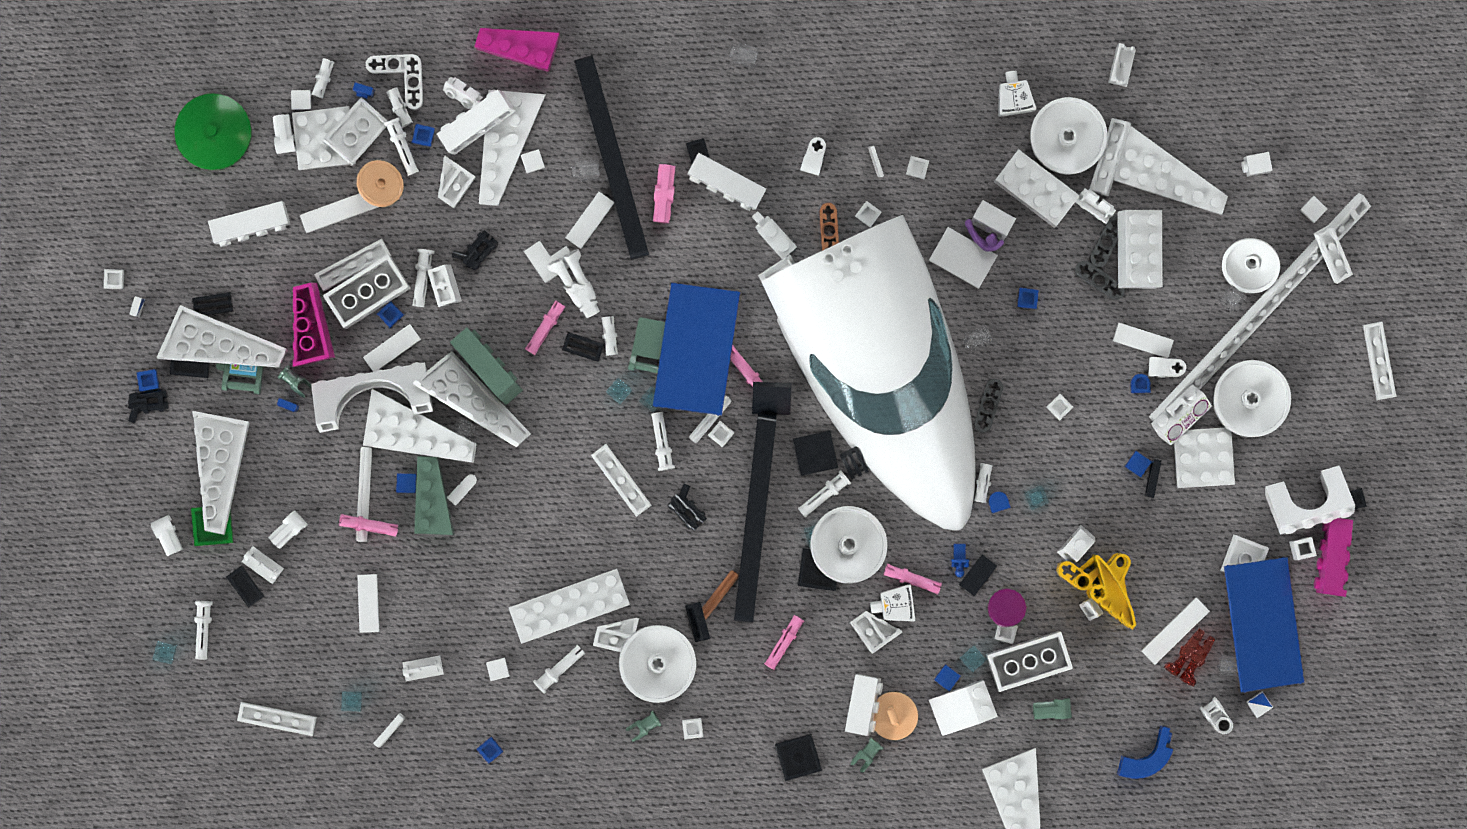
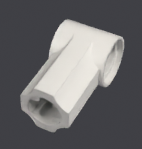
[273,114,296,154]
[268,510,308,549]
[150,515,183,556]

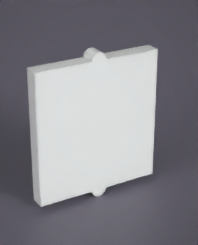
[868,146,884,177]

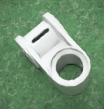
[801,137,826,176]
[1148,357,1186,377]
[1199,697,1233,734]

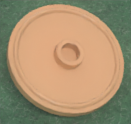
[357,160,404,207]
[873,692,918,740]

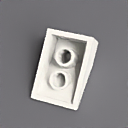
[929,680,998,736]

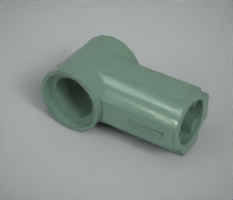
[1033,698,1072,720]

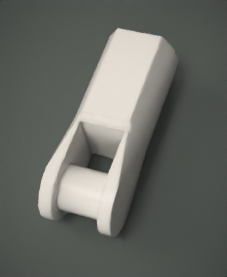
[447,474,477,505]

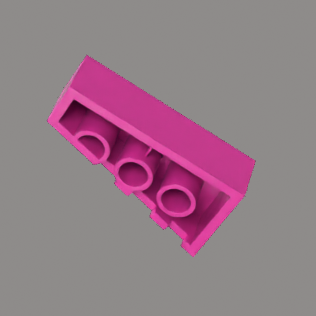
[475,28,560,72]
[293,282,335,367]
[1314,518,1353,597]

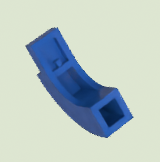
[1117,725,1173,779]

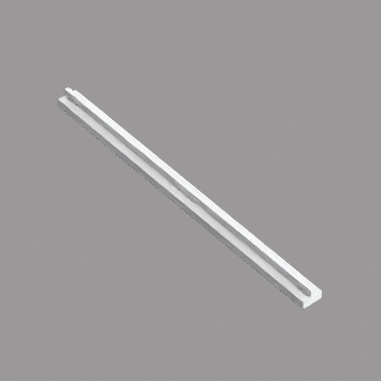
[1149,193,1371,421]

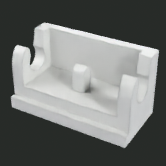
[1108,43,1136,87]
[971,200,1016,241]
[427,265,462,307]

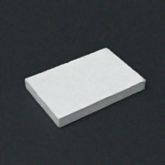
[323,97,387,166]
[929,227,998,289]

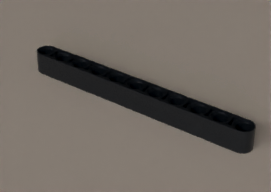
[574,55,649,260]
[734,413,777,623]

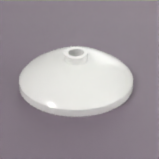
[1222,238,1280,293]

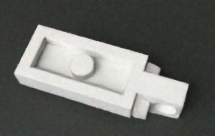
[752,211,797,259]

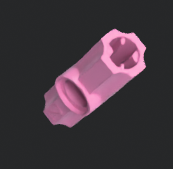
[653,164,675,224]

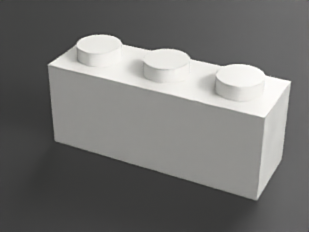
[845,674,883,736]

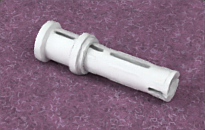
[383,117,419,176]
[412,249,435,307]
[651,412,675,471]
[798,470,851,518]
[194,601,213,660]
[533,645,585,694]

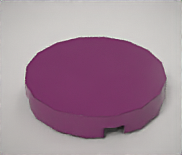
[987,589,1026,628]

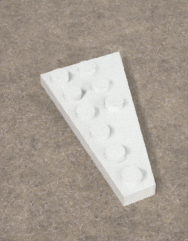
[479,90,546,206]
[1113,126,1228,215]
[157,305,287,367]
[413,351,531,447]
[363,389,477,463]
[192,411,249,535]
[982,748,1040,829]

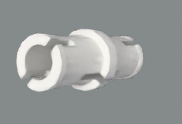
[311,58,335,99]
[386,88,413,128]
[602,316,618,356]
[974,463,993,503]

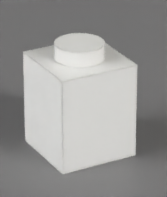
[1241,152,1273,177]
[1289,537,1317,560]

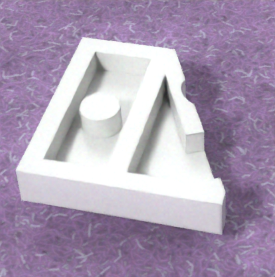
[438,156,476,208]
[850,611,902,654]
[593,618,639,652]

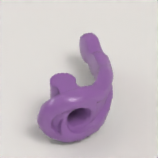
[965,219,1004,251]

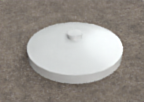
[1030,97,1107,175]
[1213,360,1291,437]
[810,506,887,583]
[619,625,696,703]

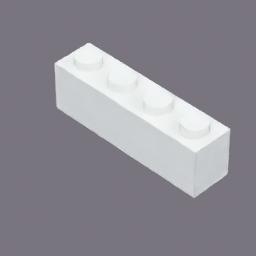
[437,90,515,155]
[687,153,766,211]
[208,201,290,247]

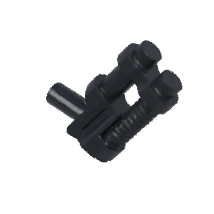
[452,230,498,271]
[128,389,169,423]
[668,483,707,531]

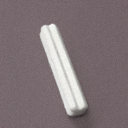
[689,395,731,443]

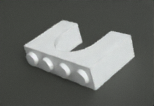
[1265,466,1355,534]

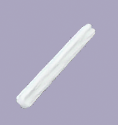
[356,447,372,542]

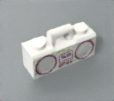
[1151,385,1212,445]

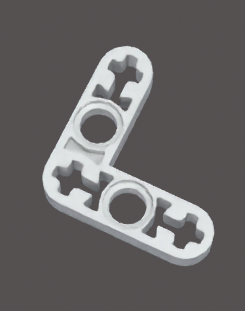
[366,54,423,110]

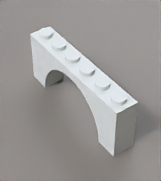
[311,362,433,433]

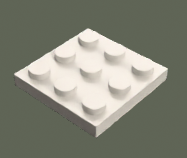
[292,106,356,170]
[1174,427,1235,488]

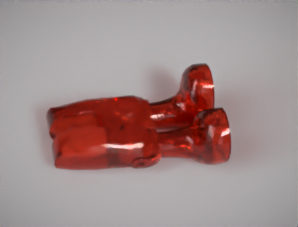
[1164,628,1215,687]

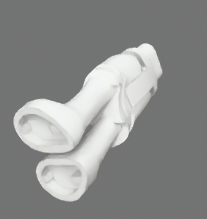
[547,249,600,318]

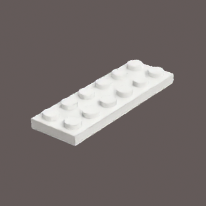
[509,569,630,644]

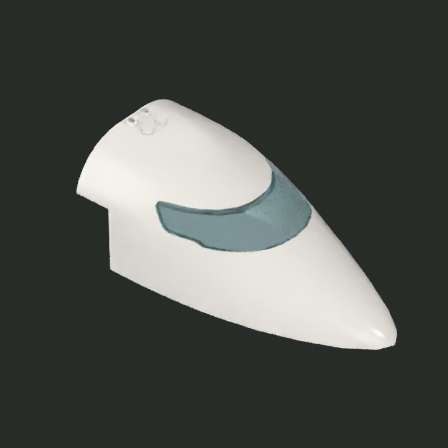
[762,215,976,530]

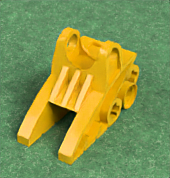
[1056,553,1136,630]

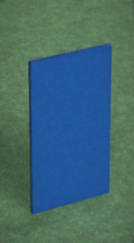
[653,283,740,416]
[1224,557,1304,693]

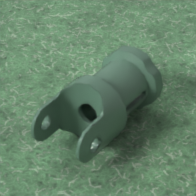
[278,365,312,398]
[626,711,662,742]
[851,737,884,773]

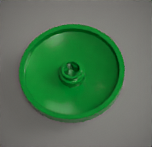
[174,93,252,170]

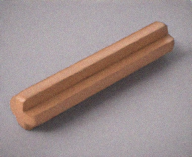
[702,570,739,620]

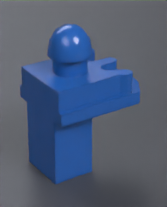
[951,544,969,578]

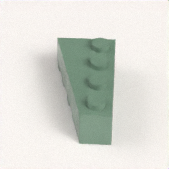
[450,327,523,405]
[414,456,455,535]

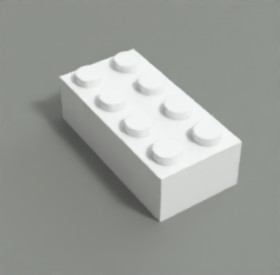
[994,149,1080,228]
[1118,210,1163,289]
[323,255,411,329]
[986,631,1073,692]

